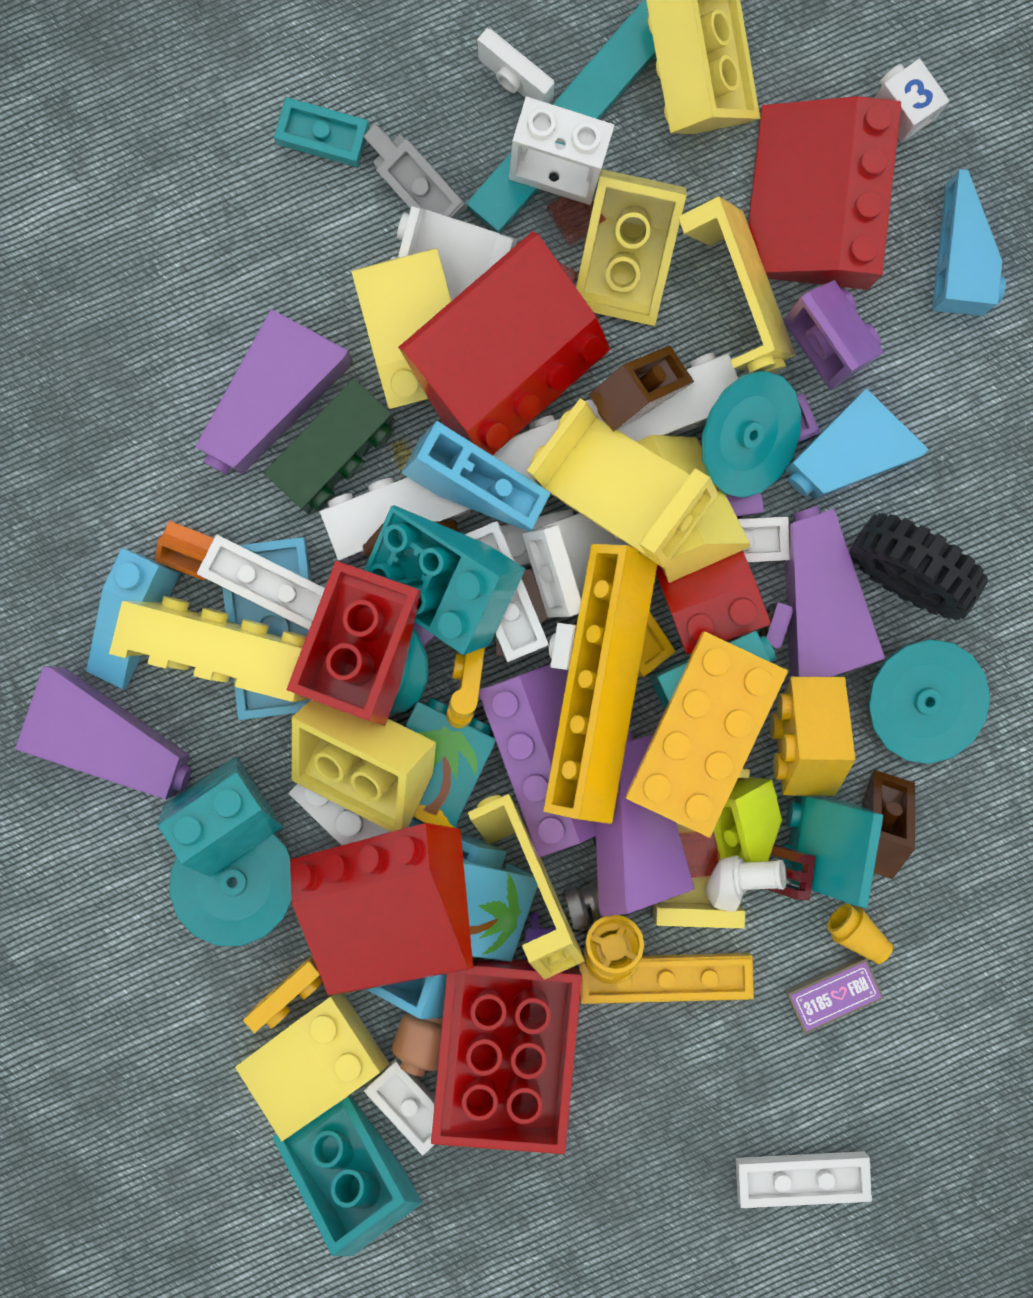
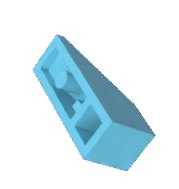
[932,169,1006,316]
[401,421,551,532]
[86,548,181,690]

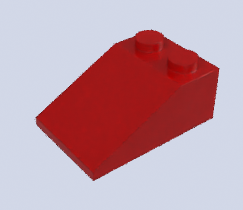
[656,551,771,655]
[286,561,421,726]

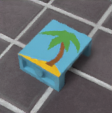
[463,859,538,962]

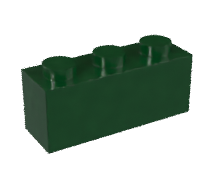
[264,378,396,514]

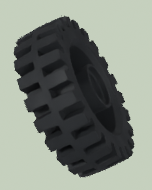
[849,513,988,620]

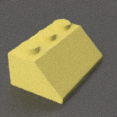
[646,0,760,134]
[637,435,750,583]
[292,700,436,832]

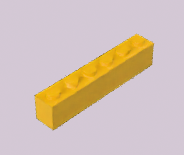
[543,544,657,824]

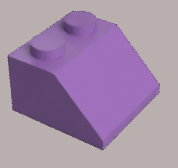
[783,280,884,391]

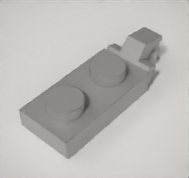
[363,124,467,219]

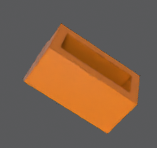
[154,521,214,581]

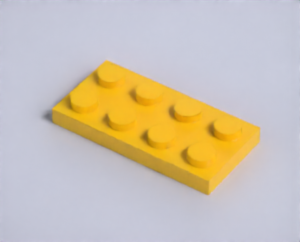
[625,631,788,838]

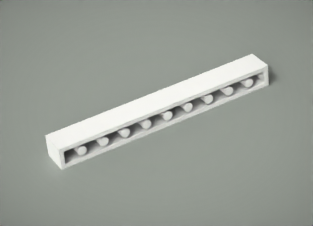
[319,353,738,564]

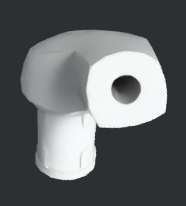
[705,856,786,912]

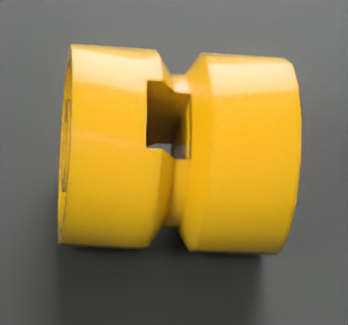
[583,915,644,984]

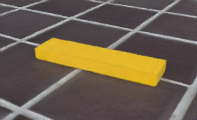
[579,953,754,1004]

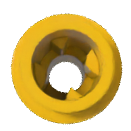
[827,903,893,964]

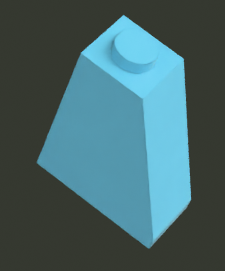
[785,388,929,499]

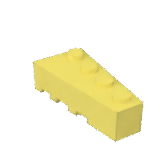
[109,596,309,702]

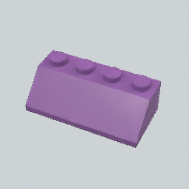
[479,664,596,857]

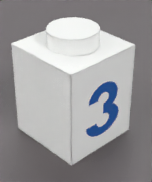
[875,58,950,143]

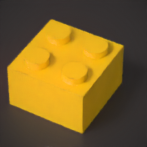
[769,677,856,796]

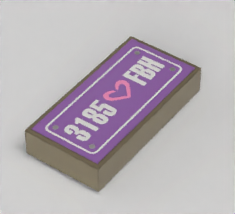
[784,956,884,1034]

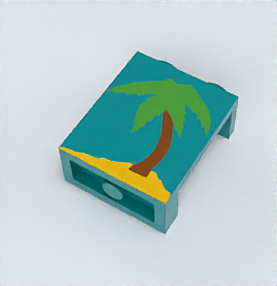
[405,697,496,828]

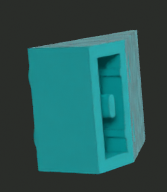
[364,505,526,655]

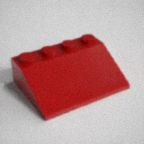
[748,96,902,290]
[398,231,611,456]
[290,823,473,995]
[431,960,582,1155]

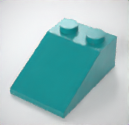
[779,796,883,908]
[272,1094,423,1256]

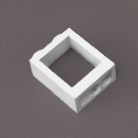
[509,96,614,205]

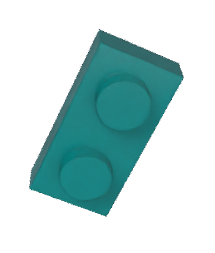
[274,97,370,168]

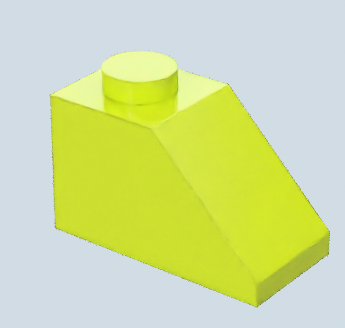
[714,777,782,863]

